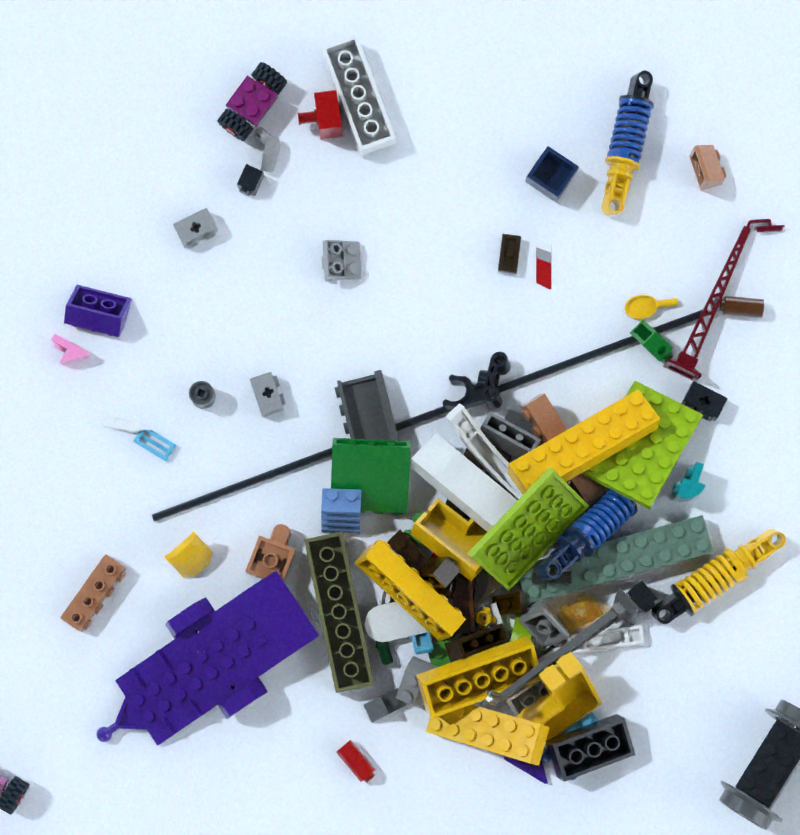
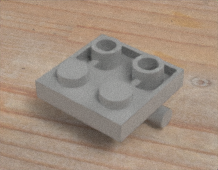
[322,240,362,282]

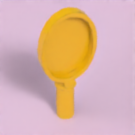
[624,294,678,319]

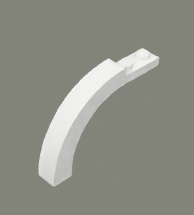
[446,403,522,500]

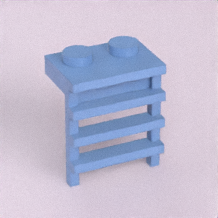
[321,488,361,534]

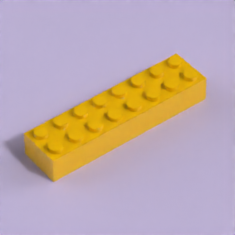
[507,389,660,495]

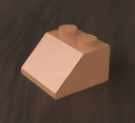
[689,145,726,191]

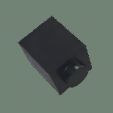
[237,164,264,196]

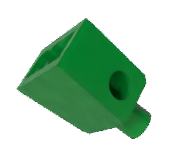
[630,319,673,362]

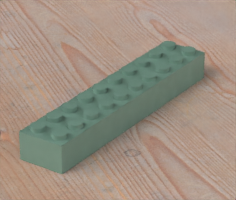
[519,515,713,605]

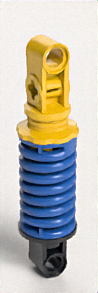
[601,70,654,216]

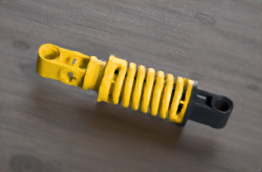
[651,528,786,624]

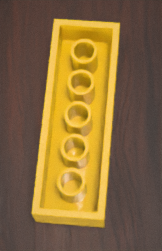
[354,539,466,642]
[416,636,541,718]
[426,704,550,766]

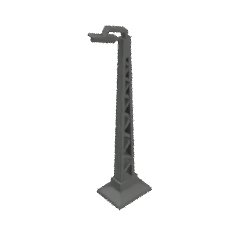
[485,587,639,706]

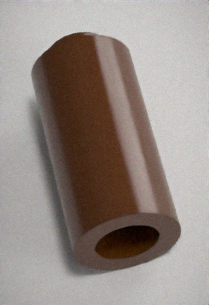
[720,296,764,318]

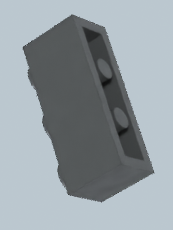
[480,411,541,458]

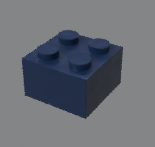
[525,146,579,202]

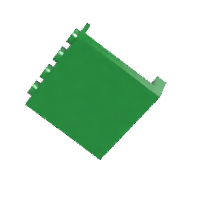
[331,438,411,515]

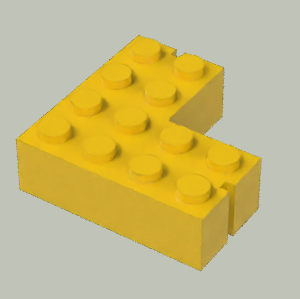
[410,498,487,581]
[517,651,603,745]

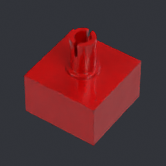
[297,90,342,140]

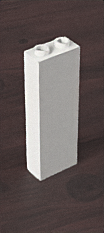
[410,433,518,531]

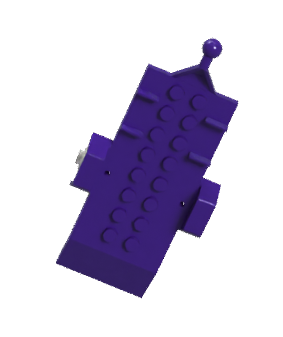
[96,571,319,746]

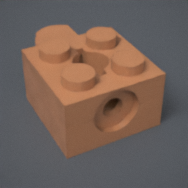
[245,524,296,582]

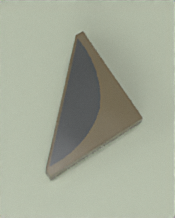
[474,568,503,609]

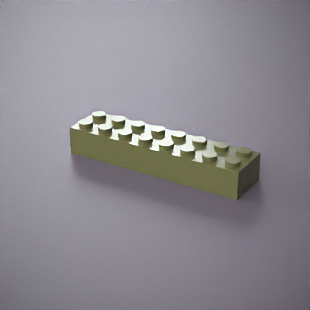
[304,531,374,693]

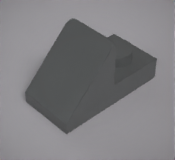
[364,688,406,722]

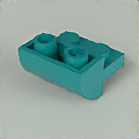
[671,462,706,502]

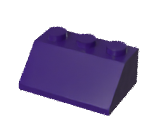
[64,284,132,337]

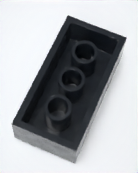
[546,714,636,782]

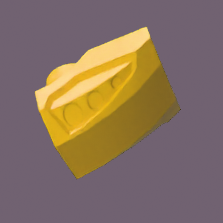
[164,531,212,577]

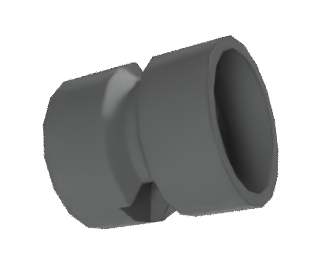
[189,381,216,409]

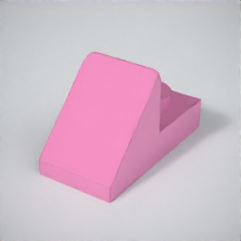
[51,333,90,365]

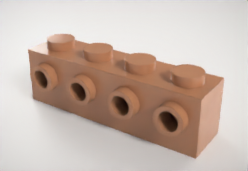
[60,554,126,632]

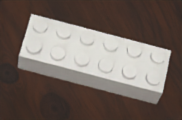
[321,34,396,156]

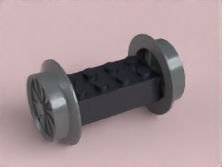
[719,699,800,831]

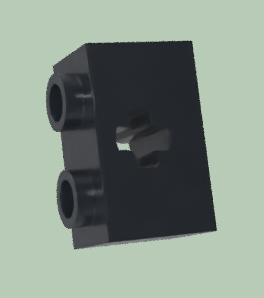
[681,381,728,421]
[626,581,658,613]

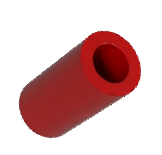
[336,740,376,783]

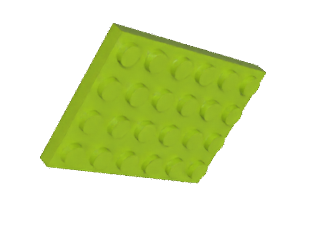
[581,381,703,510]
[467,467,589,591]

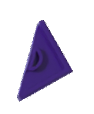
[504,756,548,784]

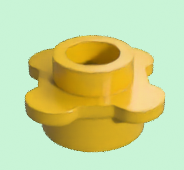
[474,607,496,629]

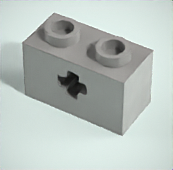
[173,208,218,248]
[250,372,286,417]

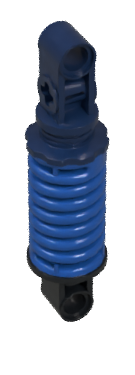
[537,489,638,580]

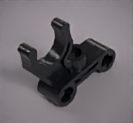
[442,351,511,410]

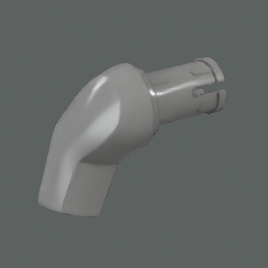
[254,127,280,172]

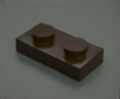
[498,234,521,274]
[492,591,527,615]

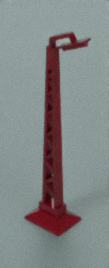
[663,219,785,382]

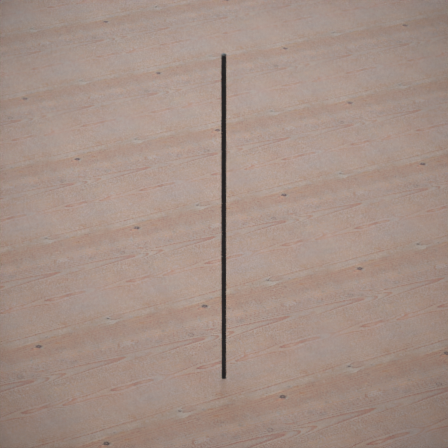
[152,309,708,522]

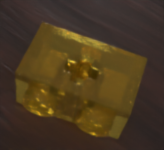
[557,593,604,633]

